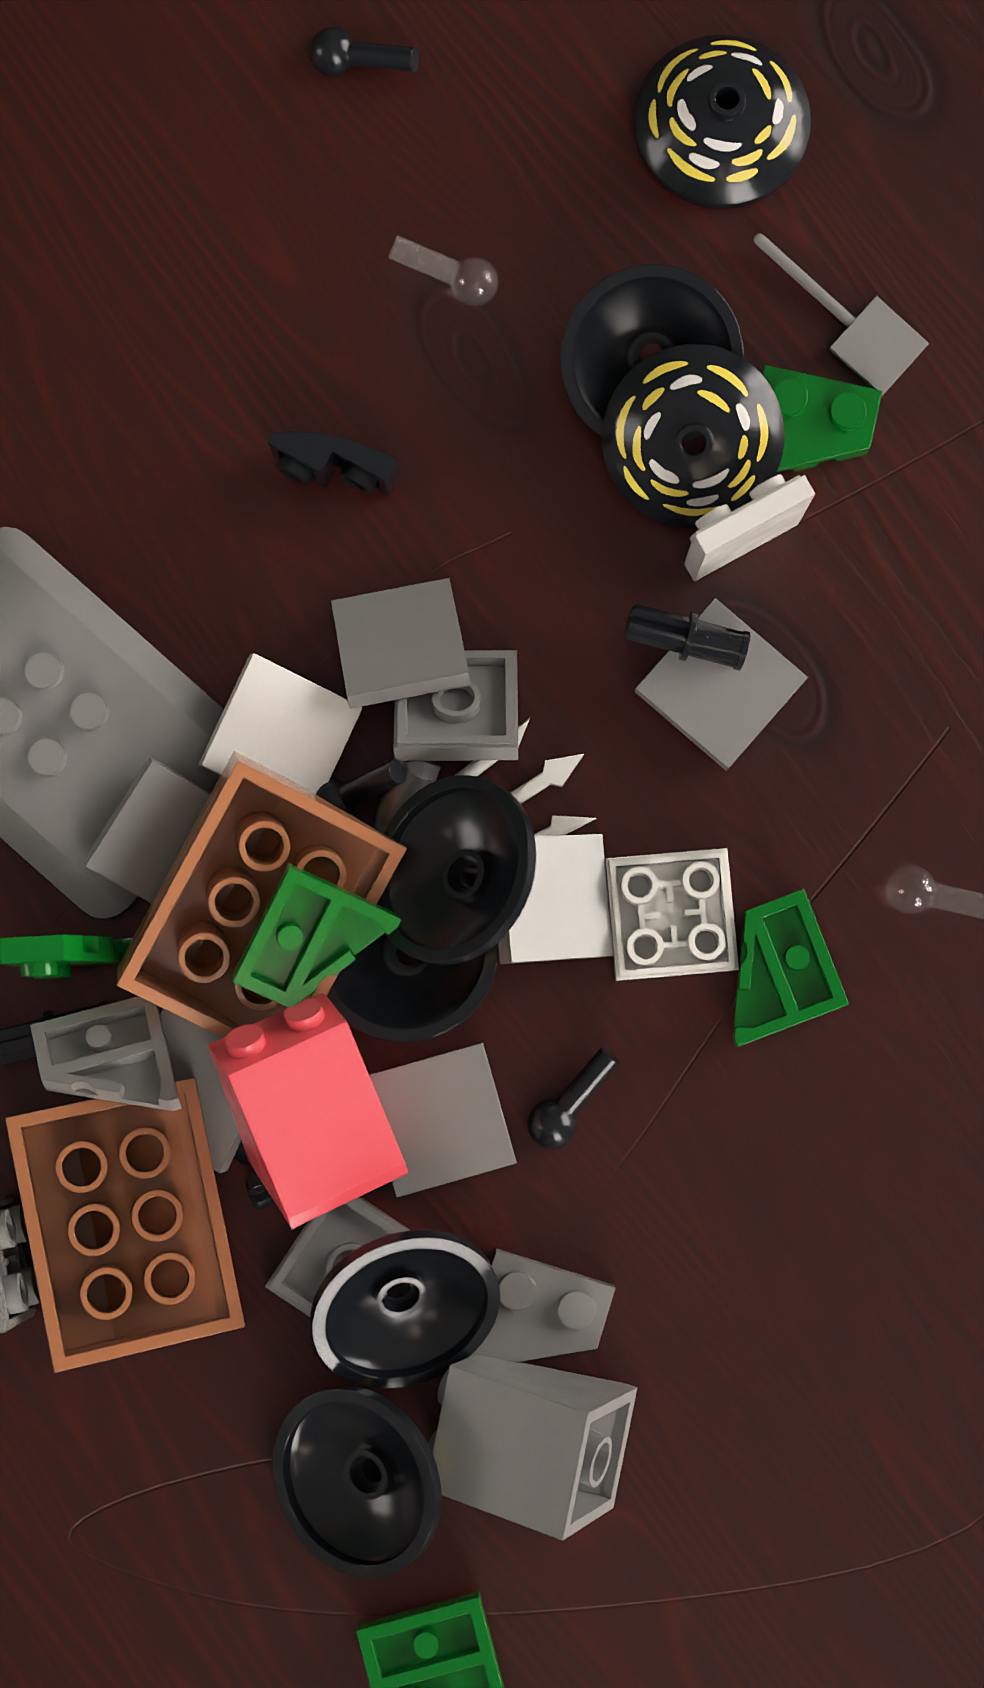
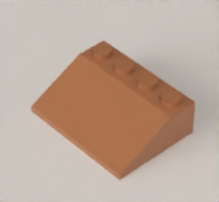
[117,751,407,1037]
[5,1078,245,1373]

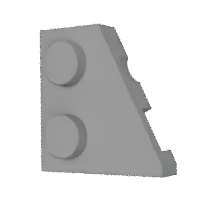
[30,996,182,1111]
[468,1248,615,1362]

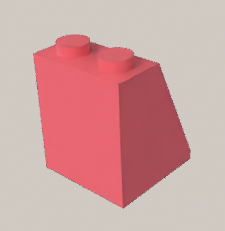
[208,992,408,1229]

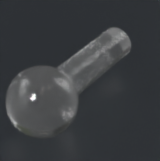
[388,235,498,306]
[887,866,984,919]

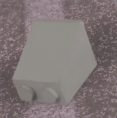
[428,1355,638,1541]

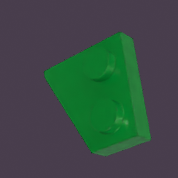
[762,365,882,472]
[232,863,401,1008]
[732,889,849,1047]
[0,935,133,979]
[356,1591,505,1688]

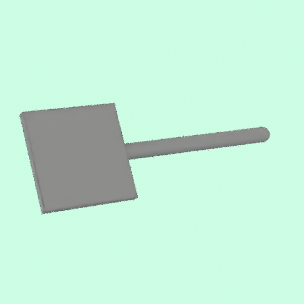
[754,233,929,397]

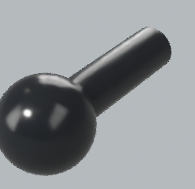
[309,27,419,76]
[316,760,406,816]
[527,1047,620,1148]

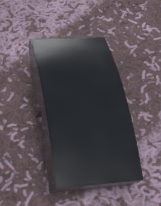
[268,431,401,496]

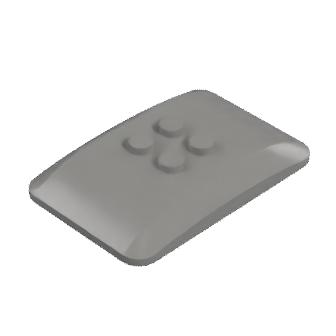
[0,527,224,920]

